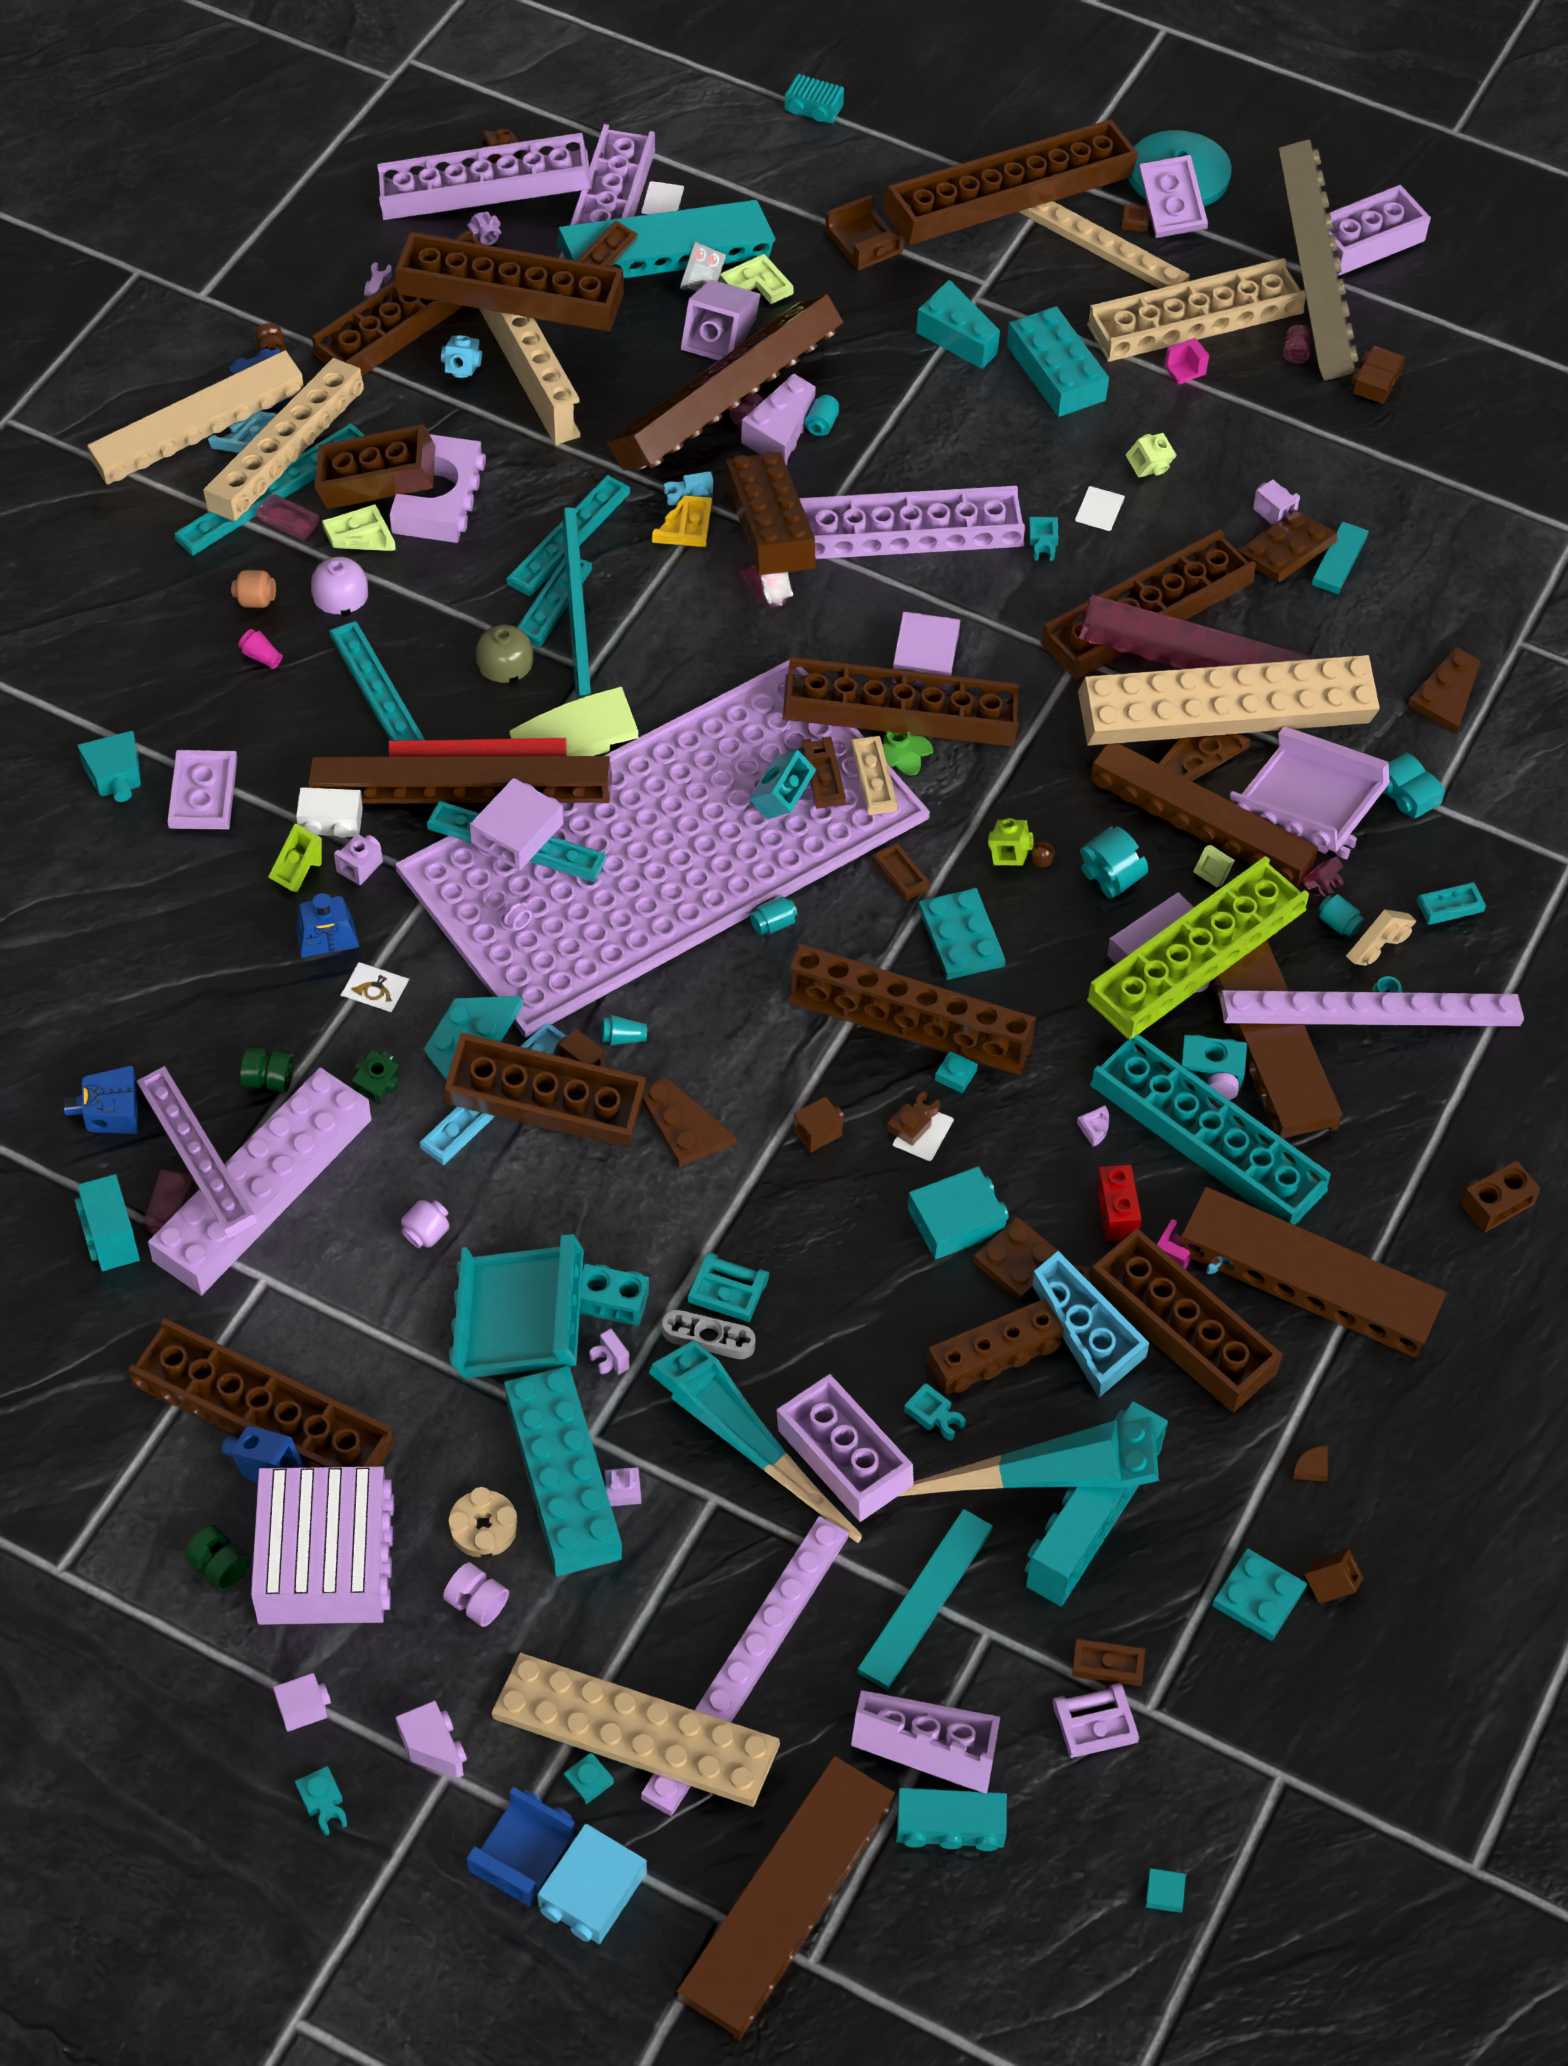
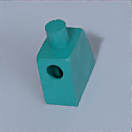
[78,731,141,802]

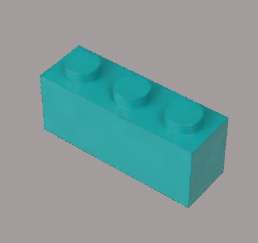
[896,1788,1007,1851]

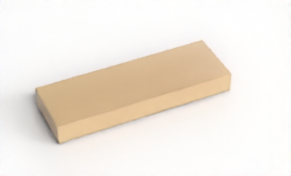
[850,736,898,815]

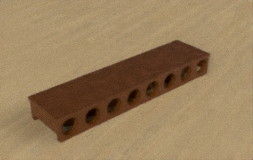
[312,230,483,376]
[1041,529,1256,680]
[782,657,1019,747]
[1210,940,1343,1140]
[788,943,1036,1076]
[1180,1187,1447,1358]
[128,1318,395,1468]
[677,1756,895,2041]

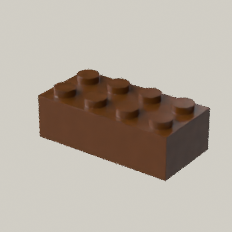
[315,424,436,509]

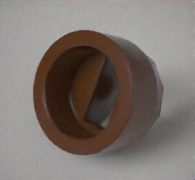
[1030,841,1055,867]

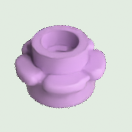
[503,902,532,930]

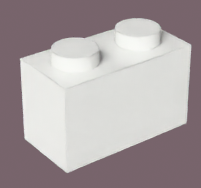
[296,788,363,838]

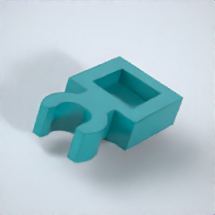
[1029,517,1059,561]
[904,1383,966,1441]
[295,1766,347,1835]

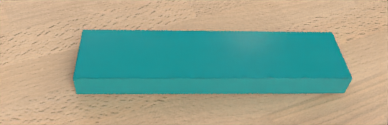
[517,556,592,648]

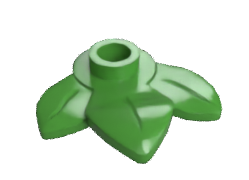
[882,731,933,775]

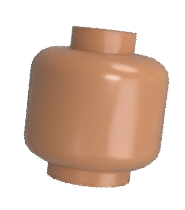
[231,570,276,608]

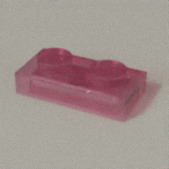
[256,493,320,541]
[143,1170,193,1233]

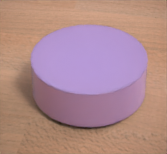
[1207,1073,1239,1100]

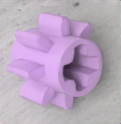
[467,212,501,245]

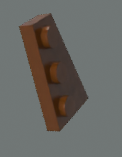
[1408,647,1481,734]
[1159,734,1250,781]
[642,1077,736,1168]

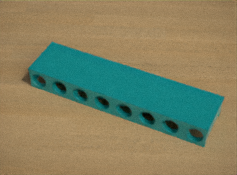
[556,200,775,278]
[1090,1034,1331,1225]

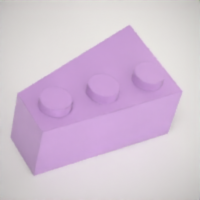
[741,374,815,465]

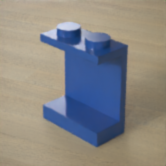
[467,1787,575,1906]

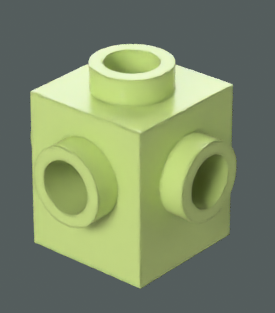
[1126,433,1177,477]

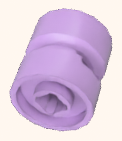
[443,1562,509,1627]

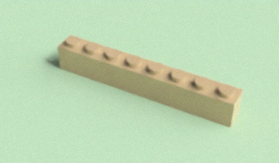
[88,350,304,485]

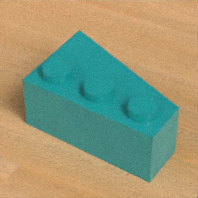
[916,279,1000,369]

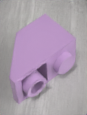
[396,1701,467,1778]

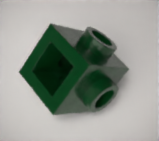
[352,1050,401,1105]

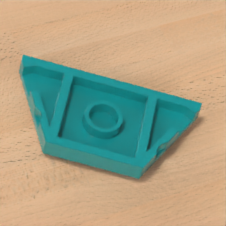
[423,996,524,1082]

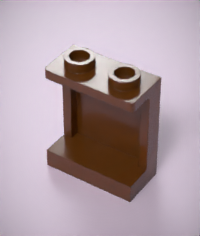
[825,195,904,271]

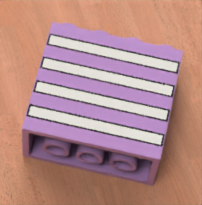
[251,1467,394,1624]

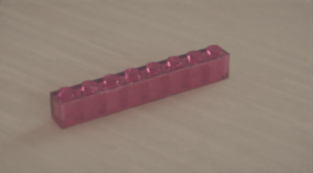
[1079,595,1315,669]

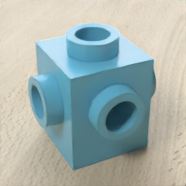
[441,335,482,378]

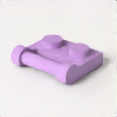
[1052,1683,1139,1758]

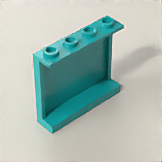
[449,1234,584,1379]

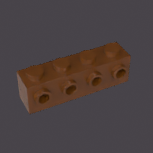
[927,1299,1064,1395]

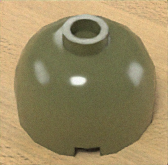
[475,624,534,683]

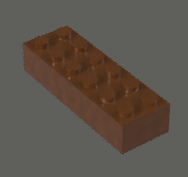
[726,452,816,576]
[444,1033,646,1149]
[1090,1228,1283,1413]

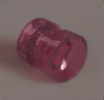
[1283,325,1313,363]
[730,393,764,429]

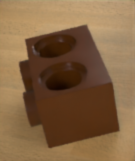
[1461,1160,1541,1233]

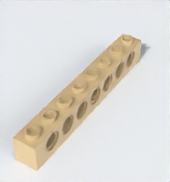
[203,358,364,522]

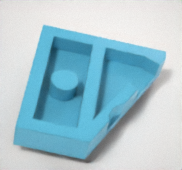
[208,411,277,453]

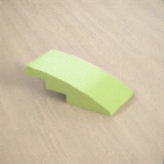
[509,687,638,756]

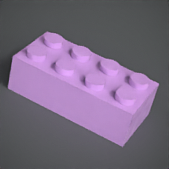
[1329,185,1431,276]
[776,1374,914,1522]

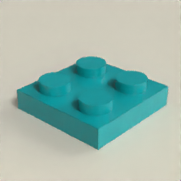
[1212,1548,1307,1641]

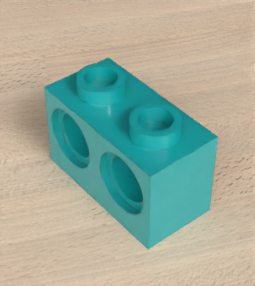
[580,1264,649,1326]

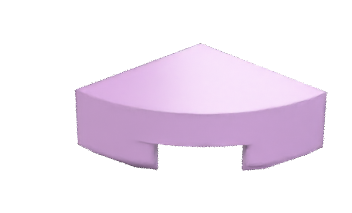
[1077,1106,1109,1147]

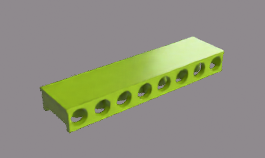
[1087,856,1309,1040]

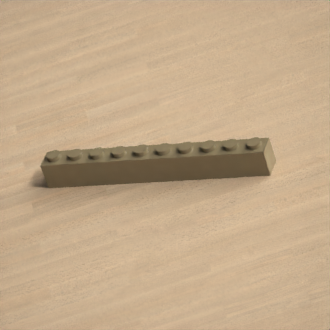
[1279,139,1359,381]

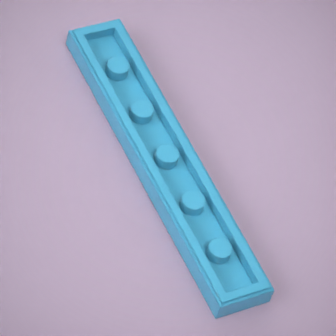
[419,1023,568,1166]

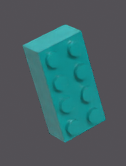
[1007,306,1109,417]

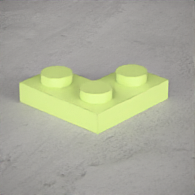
[719,254,794,304]

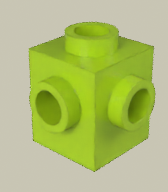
[988,818,1034,866]

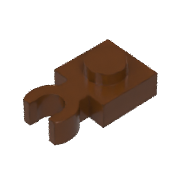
[887,1091,940,1146]

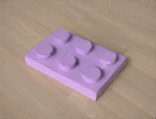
[1139,155,1208,238]
[168,750,237,829]

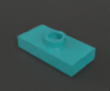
[1417,882,1486,925]

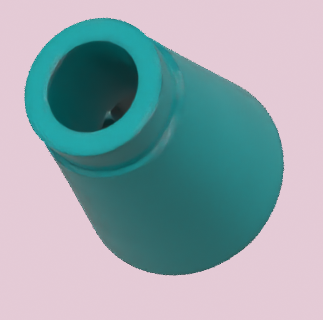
[601,1015,647,1046]

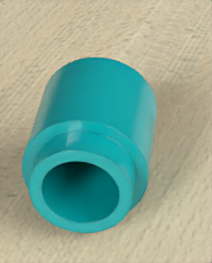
[804,395,839,436]
[1318,894,1365,938]
[750,896,797,935]

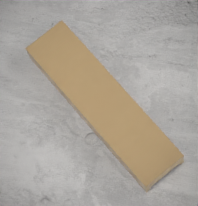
[1087,258,1306,362]
[479,308,580,446]

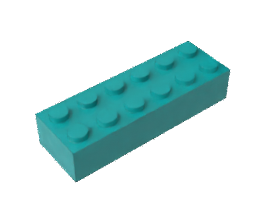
[504,1366,622,1577]
[1025,1401,1168,1607]

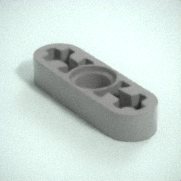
[662,1310,756,1359]

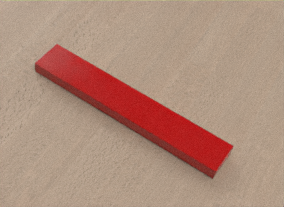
[389,738,567,757]

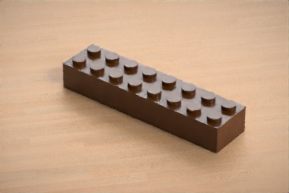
[395,232,624,332]

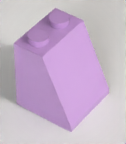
[681,279,760,360]

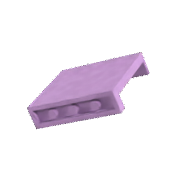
[1230,726,1390,852]

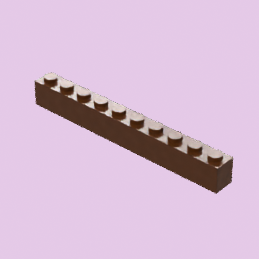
[309,756,612,804]

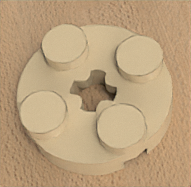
[449,1487,517,1557]

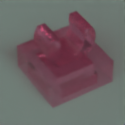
[1302,857,1344,897]

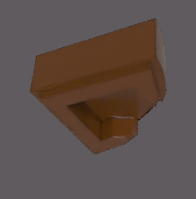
[1293,1446,1328,1481]

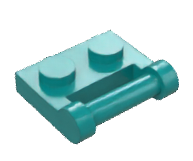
[688,1252,770,1322]

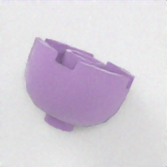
[311,557,368,614]

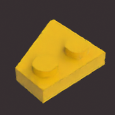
[652,495,712,547]

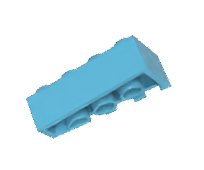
[1032,1251,1149,1398]

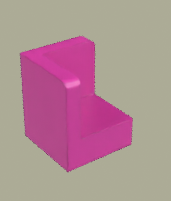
[1164,338,1209,384]
[1157,1219,1197,1269]

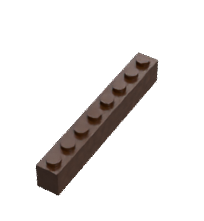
[1090,743,1318,888]

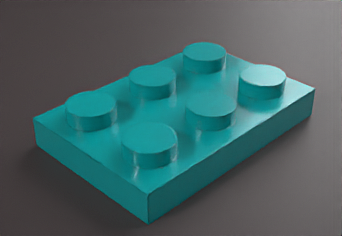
[918,888,1005,980]

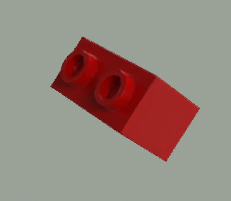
[1096,1165,1141,1242]

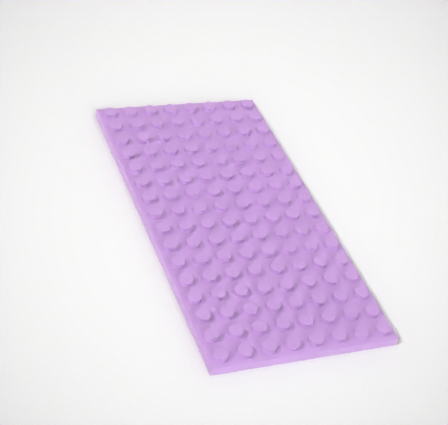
[395,660,930,1038]

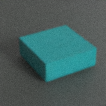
[1145,1869,1186,1913]

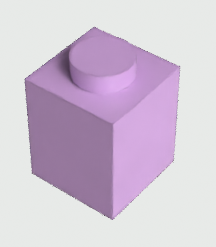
[273,1673,331,1732]

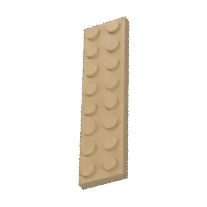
[492,1653,780,1807]

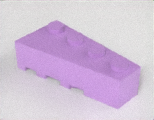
[851,1690,1000,1794]

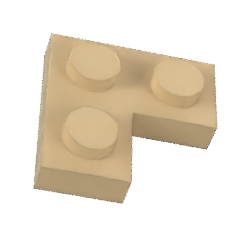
[1346,909,1416,966]

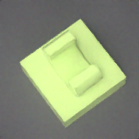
[1193,845,1235,888]

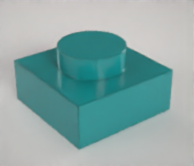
[935,1051,978,1093]
[563,1752,614,1805]

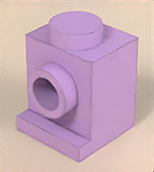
[1253,480,1300,525]
[334,834,383,885]

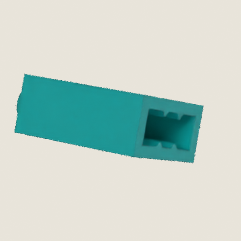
[907,1166,1009,1260]

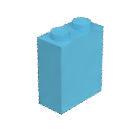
[538,1824,647,1945]

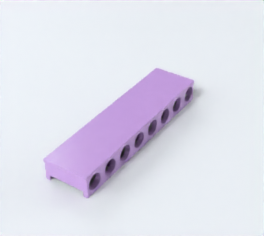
[559,124,655,268]
[377,133,591,220]
[799,486,1025,559]

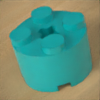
[1080,826,1148,899]

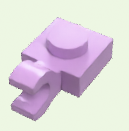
[364,263,392,306]

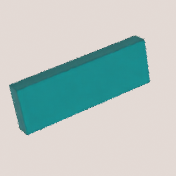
[1312,521,1369,594]

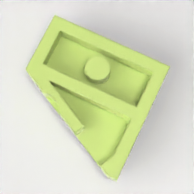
[322,504,396,551]

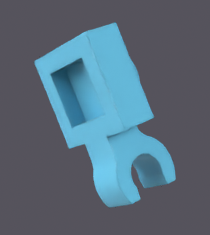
[664,471,713,505]

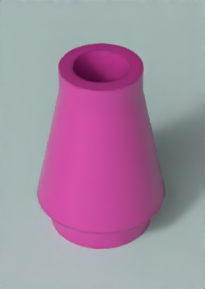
[238,629,283,669]

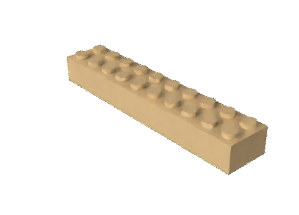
[1078,655,1380,745]

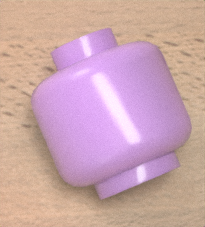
[401,1200,449,1248]

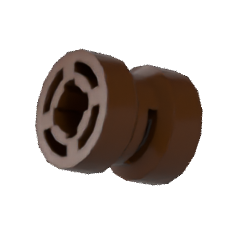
[255,323,286,352]

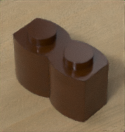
[1351,346,1405,404]

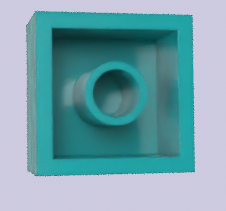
[74,1174,140,1271]

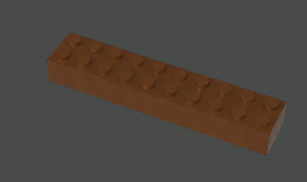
[883,119,1138,245]
[606,294,843,471]

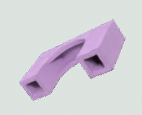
[390,434,486,543]

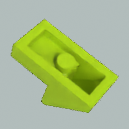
[268,824,322,892]

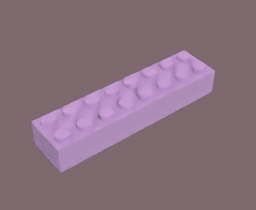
[148,1068,371,1296]

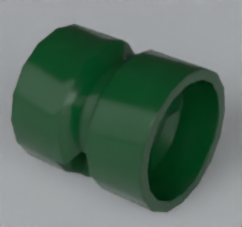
[241,1046,294,1093]
[184,1525,250,1591]

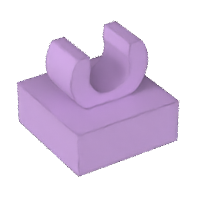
[589,1329,629,1375]
[605,1467,641,1506]

